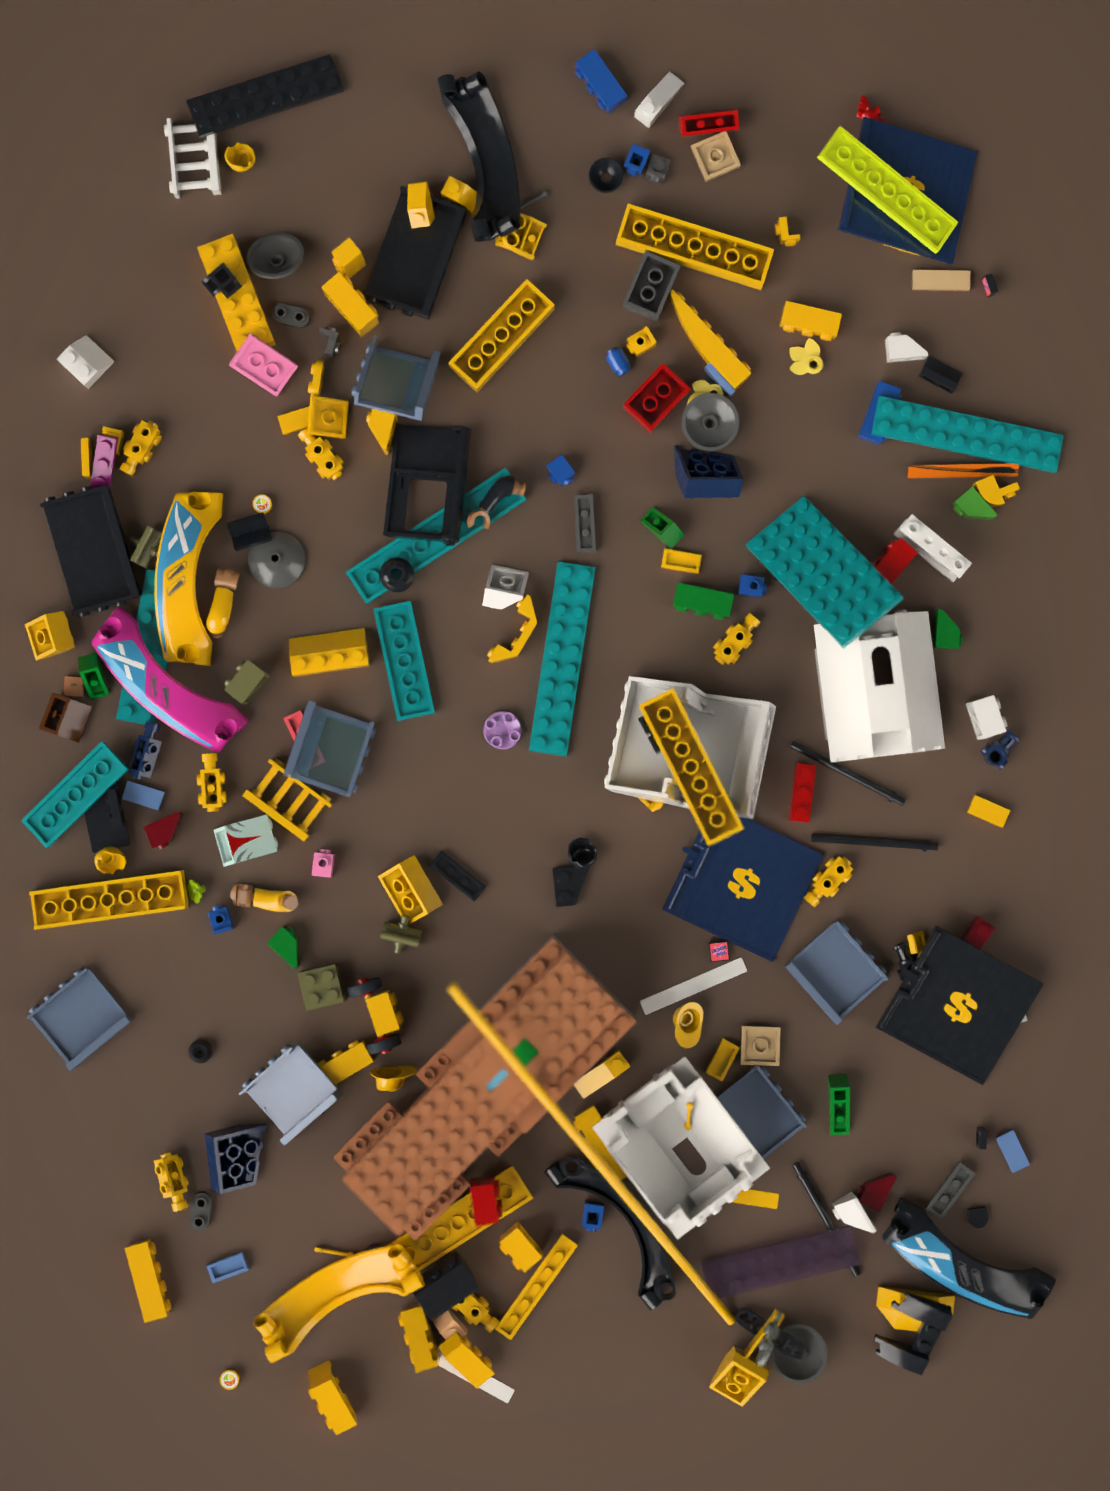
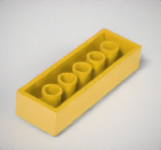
[197,234,276,351]
[448,279,555,392]

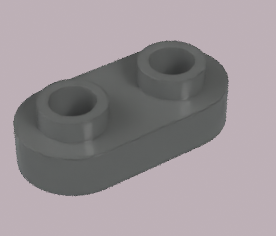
[272,303,310,329]
[190,1192,212,1231]

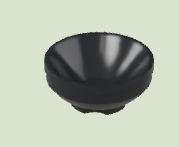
[589,158,624,193]
[380,558,414,593]

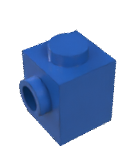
[546,455,575,486]
[737,574,767,598]

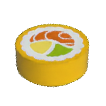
[253,494,272,514]
[220,1369,240,1390]

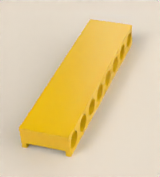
[29,870,189,930]

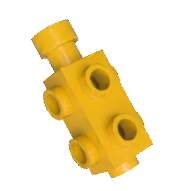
[119,420,162,477]
[298,427,344,480]
[713,613,761,665]
[197,753,227,812]
[803,856,853,908]
[154,1152,188,1212]
[452,1293,500,1333]

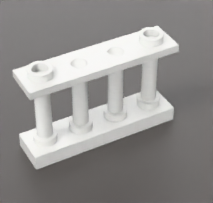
[164,118,222,199]
[893,514,972,582]

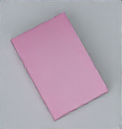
[229,333,298,397]

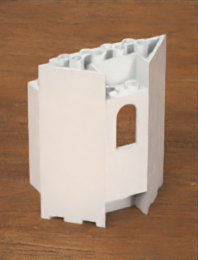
[814,609,945,762]
[592,1057,770,1240]

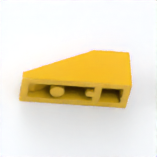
[574,1049,631,1099]

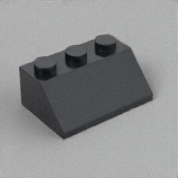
[413,1250,480,1321]

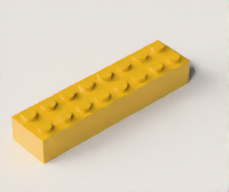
[616,204,774,290]
[638,688,744,847]

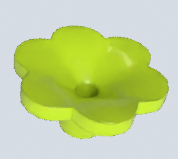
[187,879,206,903]

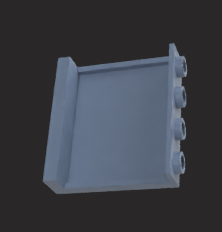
[784,920,889,1025]
[26,967,133,1071]
[716,1065,807,1159]

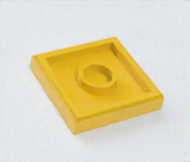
[307,395,349,439]

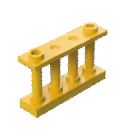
[242,758,333,842]

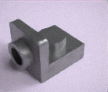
[645,154,671,184]

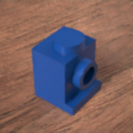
[624,144,650,177]
[208,904,235,935]
[582,1201,604,1232]

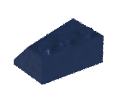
[674,445,743,499]
[204,1124,267,1194]

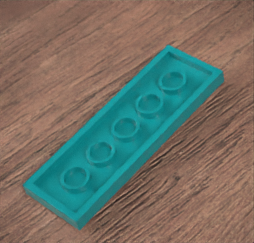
[373,601,435,721]
[21,741,129,849]

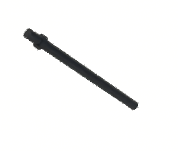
[790,741,906,806]
[811,834,938,852]
[792,1162,861,1277]

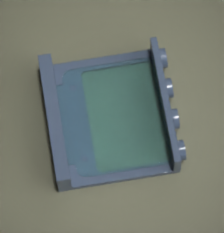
[352,335,441,421]
[283,700,376,797]

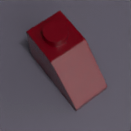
[143,812,183,850]
[856,1173,896,1212]

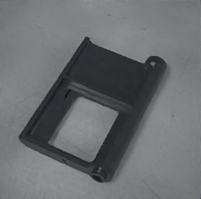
[383,423,472,546]

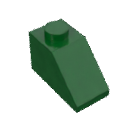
[640,507,684,549]
[933,609,963,650]
[78,652,109,700]
[266,926,299,970]

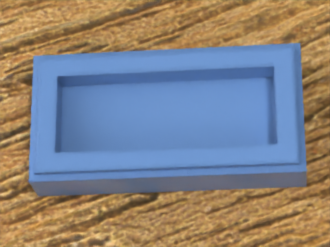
[704,363,735,398]
[122,781,165,810]
[995,1129,1030,1173]
[206,1251,250,1283]

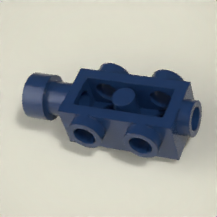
[128,721,162,780]

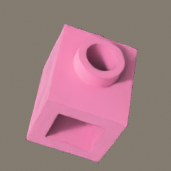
[312,849,335,878]

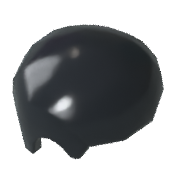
[568,838,597,869]

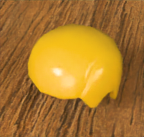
[224,143,256,172]
[94,846,127,875]

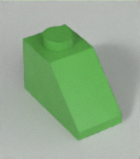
[952,486,997,520]

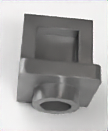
[319,326,341,358]

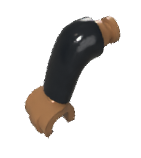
[466,475,526,529]

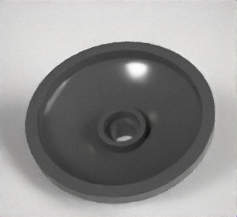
[247,233,304,279]
[682,393,739,451]
[248,531,306,588]
[770,1324,828,1384]

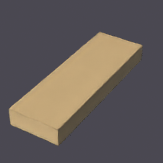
[912,270,970,291]

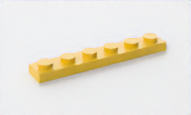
[495,1233,578,1340]

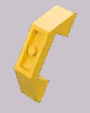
[487,595,537,663]

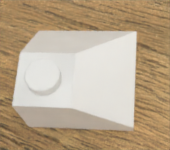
[482,564,529,609]
[832,1191,876,1233]

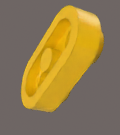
[308,360,325,396]

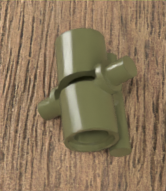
[129,526,162,569]
[380,915,422,954]

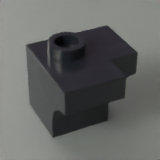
[201,263,242,299]

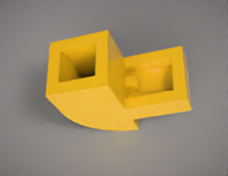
[973,475,1020,507]

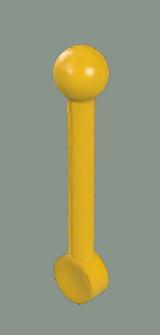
[683,1102,694,1131]
[314,1246,354,1257]

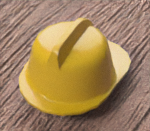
[673,1002,703,1048]
[370,1065,417,1091]

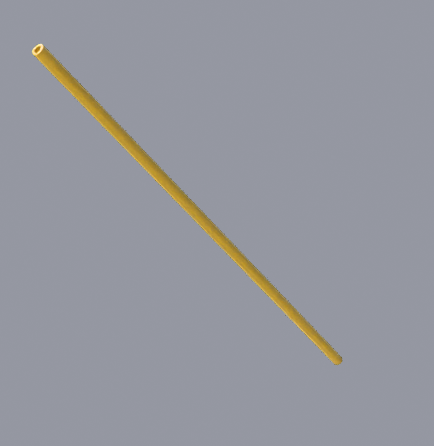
[447,983,736,1325]

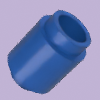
[605,347,632,377]

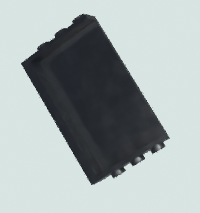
[363,185,467,320]
[40,485,142,618]

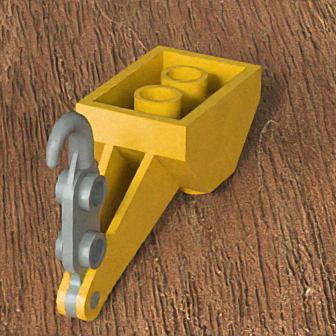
[709,1309,785,1407]

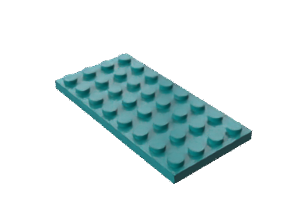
[745,496,903,649]

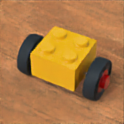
[348,977,404,1054]

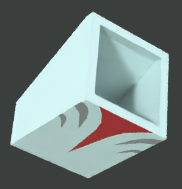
[214,815,278,867]

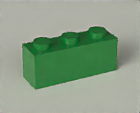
[672,583,734,621]

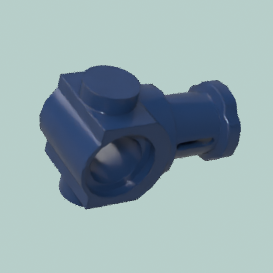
[980,730,1020,770]

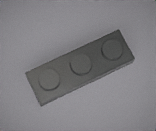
[574,494,596,553]
[925,1162,975,1220]

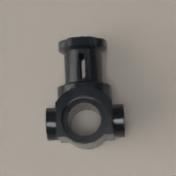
[893,941,916,981]

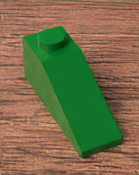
[828,1073,850,1135]

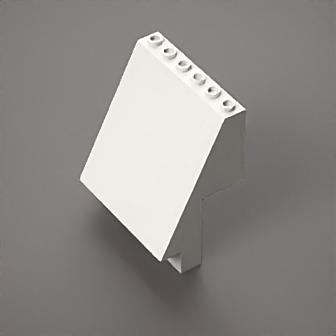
[604,676,776,819]

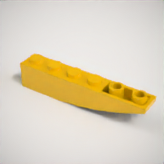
[669,290,751,390]

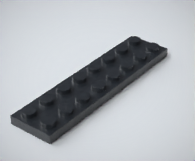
[186,54,344,138]

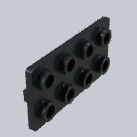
[84,782,130,853]

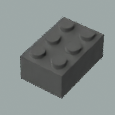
[622,251,681,323]

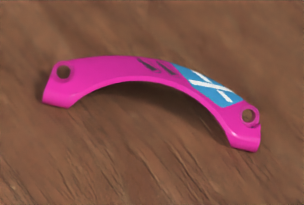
[92,606,250,752]

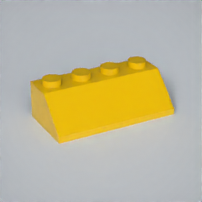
[289,628,370,677]

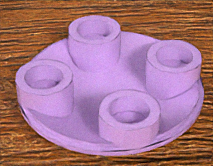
[483,711,522,749]

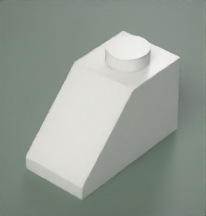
[885,332,928,363]

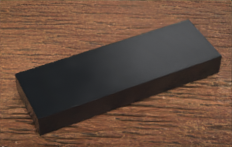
[429,851,486,901]

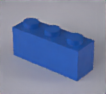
[575,49,627,114]
[858,381,902,445]

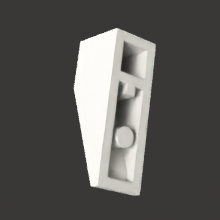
[634,71,684,129]

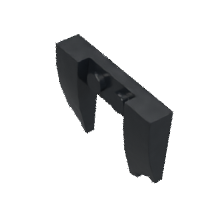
[875,1292,953,1375]

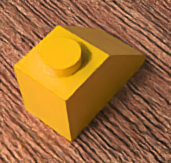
[441,176,477,213]
[407,181,435,228]

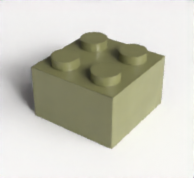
[224,659,270,706]
[297,963,346,1011]

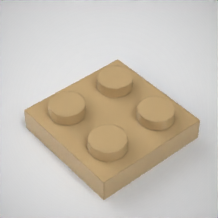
[691,131,741,182]
[740,1025,781,1066]

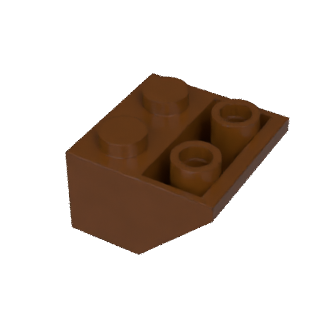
[39,692,93,743]

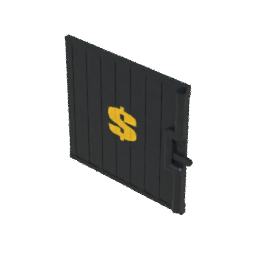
[876,926,1044,1085]

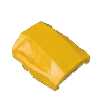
[495,213,547,260]

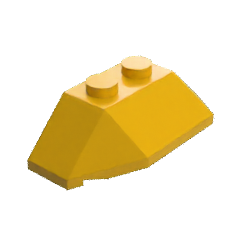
[876,1286,955,1332]

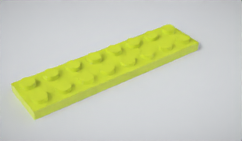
[817,126,958,254]

